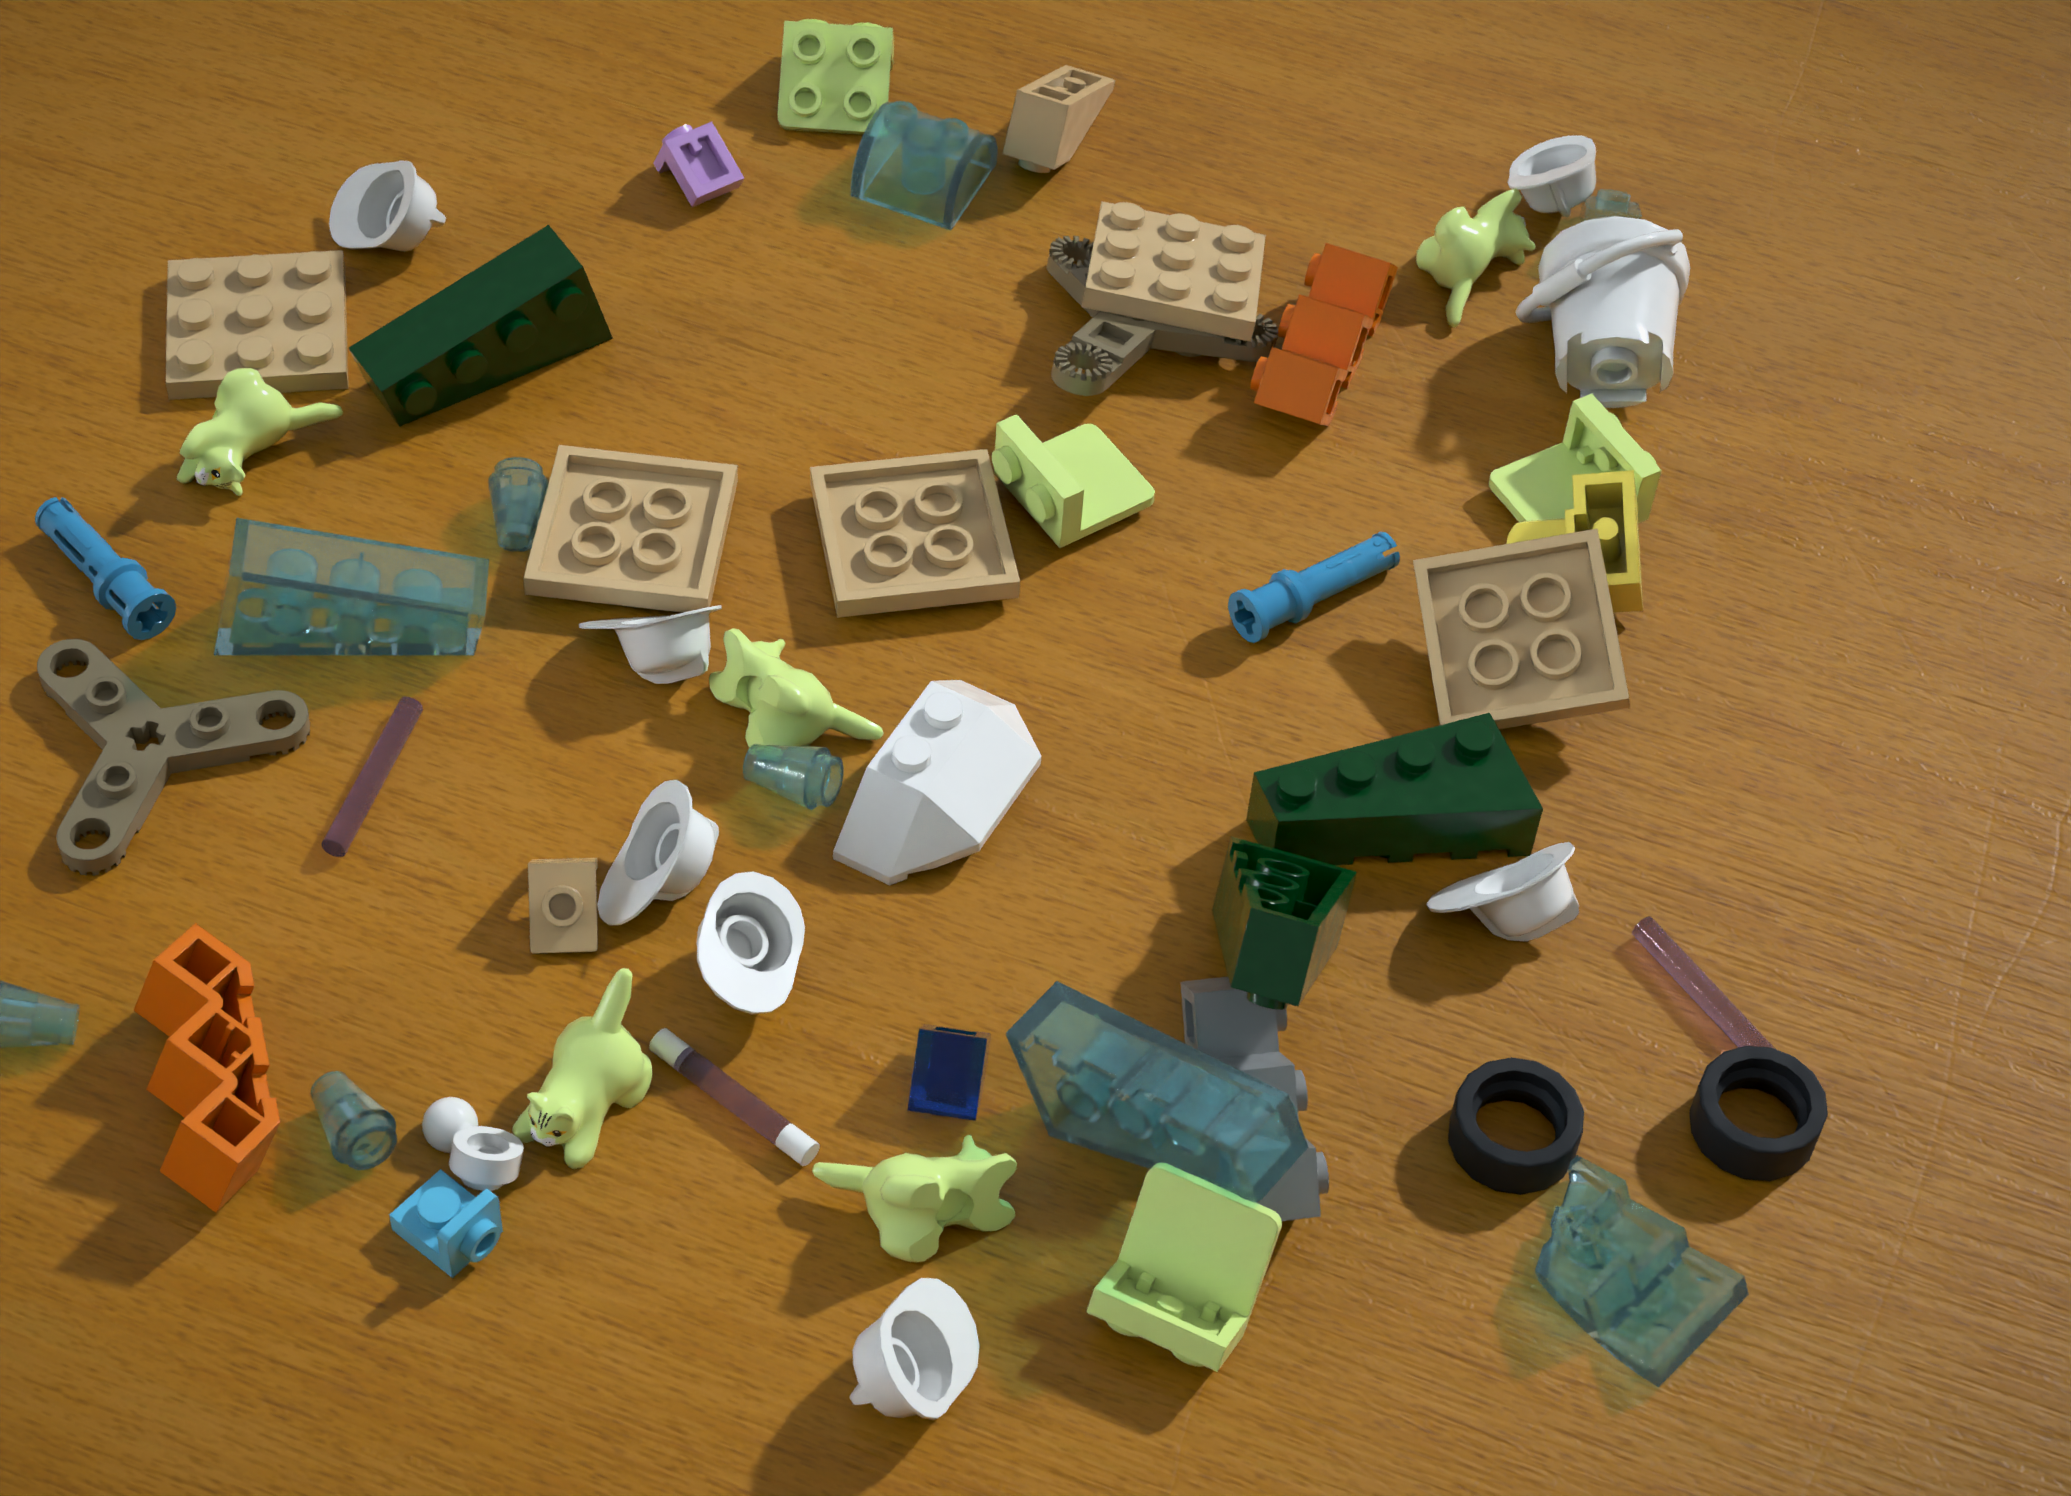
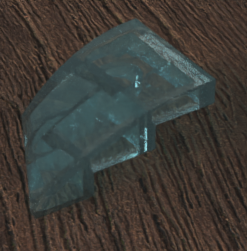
[1535,1155,1749,1387]

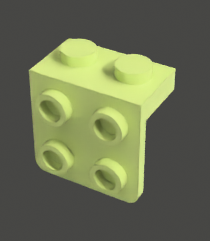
[777,19,894,136]
[1488,394,1662,523]
[992,414,1155,548]
[1086,1163,1282,1372]

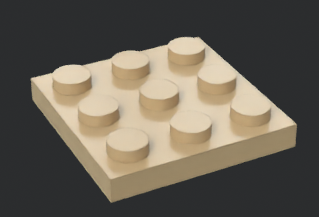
[1081,201,1266,342]
[166,250,349,400]
[523,445,738,613]
[810,449,1020,618]
[1413,528,1630,729]

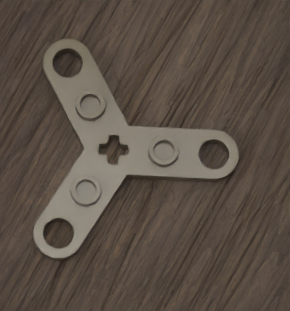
[1047,236,1278,396]
[37,639,311,876]

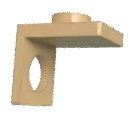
[528,858,598,953]

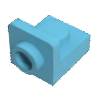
[389,1169,503,1278]

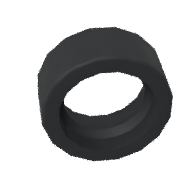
[1689,1046,1828,1181]
[1448,1057,1584,1195]

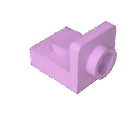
[653,122,744,207]

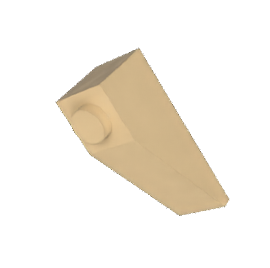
[1003,65,1115,173]

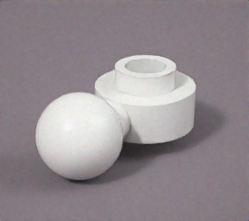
[422,1097,524,1191]

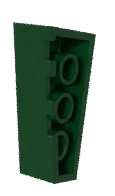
[349,225,613,427]
[1246,713,1543,865]
[1212,836,1357,1010]

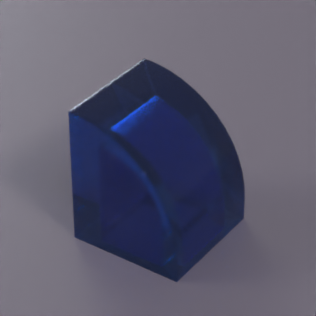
[907,1024,991,1121]

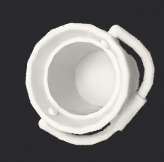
[1516,216,1690,408]

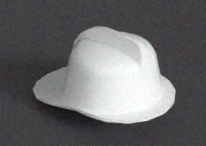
[1508,136,1596,217]
[329,160,446,252]
[579,605,722,684]
[598,780,719,926]
[1426,842,1579,941]
[696,872,805,1014]
[849,1278,980,1420]

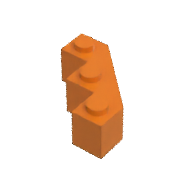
[1250,243,1398,426]
[133,923,280,1213]

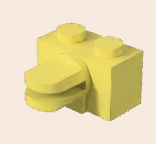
[1506,470,1643,613]

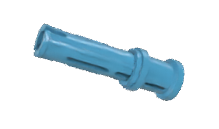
[35,497,176,640]
[1228,531,1400,643]

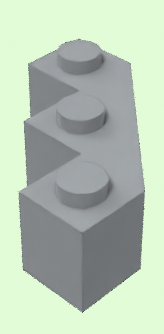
[1181,977,1329,1221]

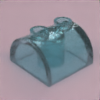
[851,101,997,230]

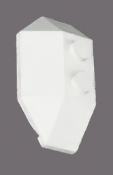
[833,680,1041,885]

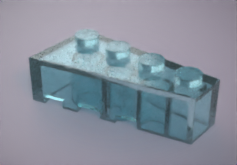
[214,518,489,655]
[1005,981,1308,1203]

